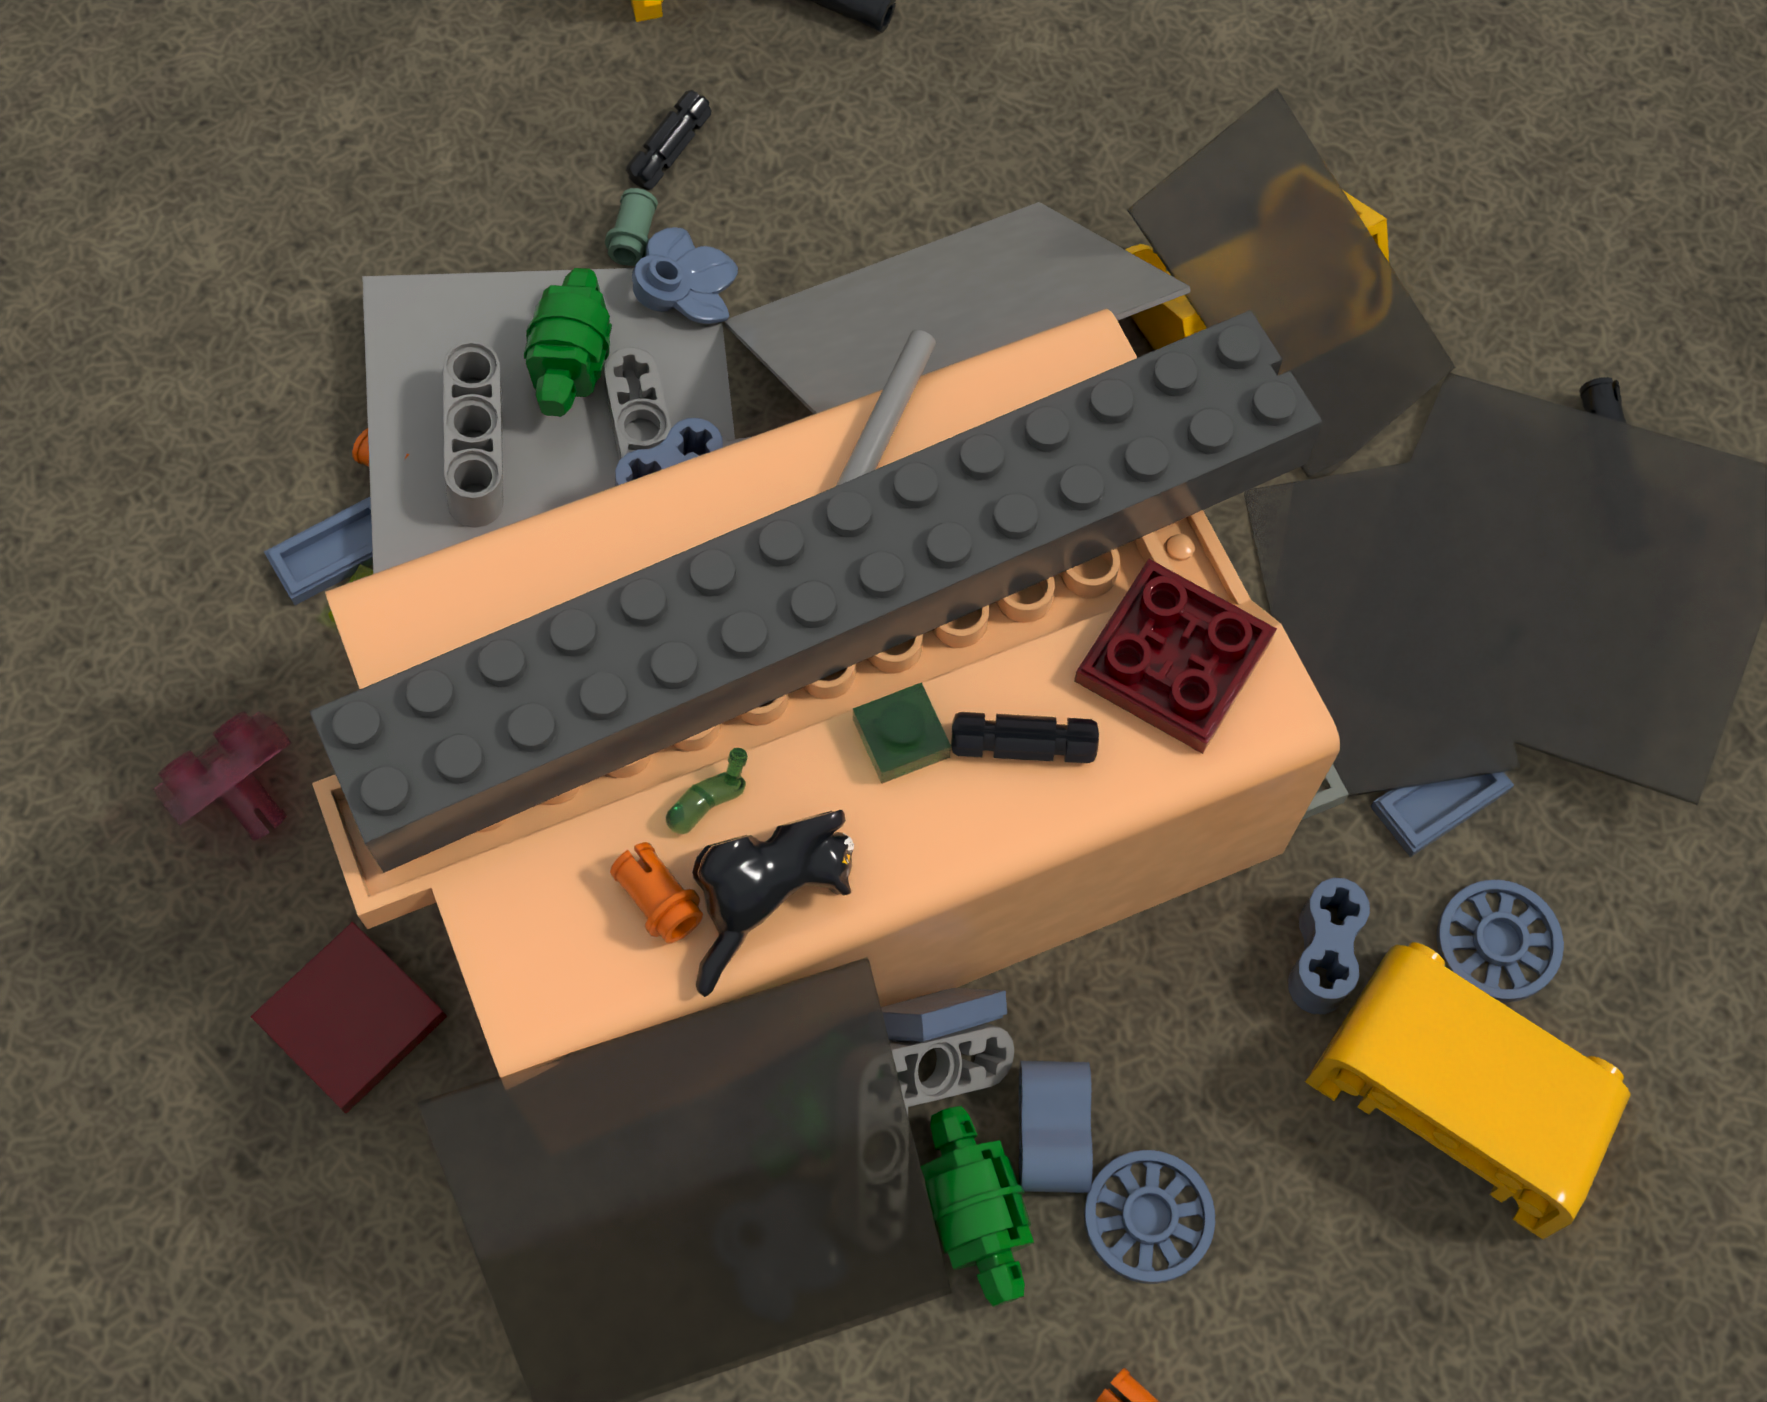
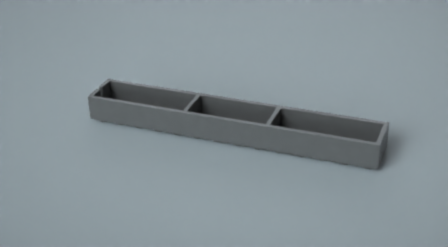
[309,310,1323,873]

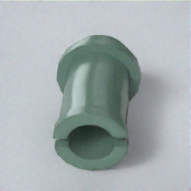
[605,188,658,266]

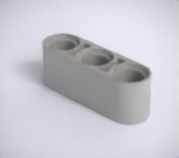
[443,341,504,528]

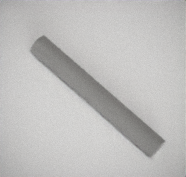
[836,330,936,486]

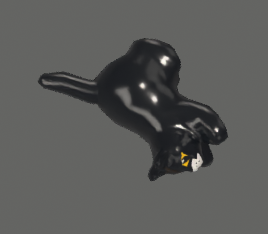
[692,810,854,997]

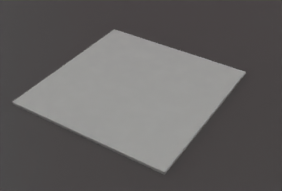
[724,202,1191,414]
[362,268,735,574]

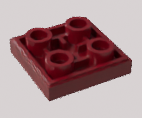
[1074,559,1277,754]
[250,921,447,1114]

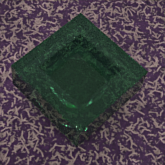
[853,682,951,784]

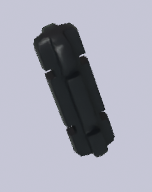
[626,90,712,190]
[951,712,1099,763]

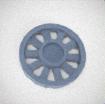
[1437,880,1564,1002]
[1084,1150,1215,1284]

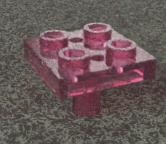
[153,711,292,841]

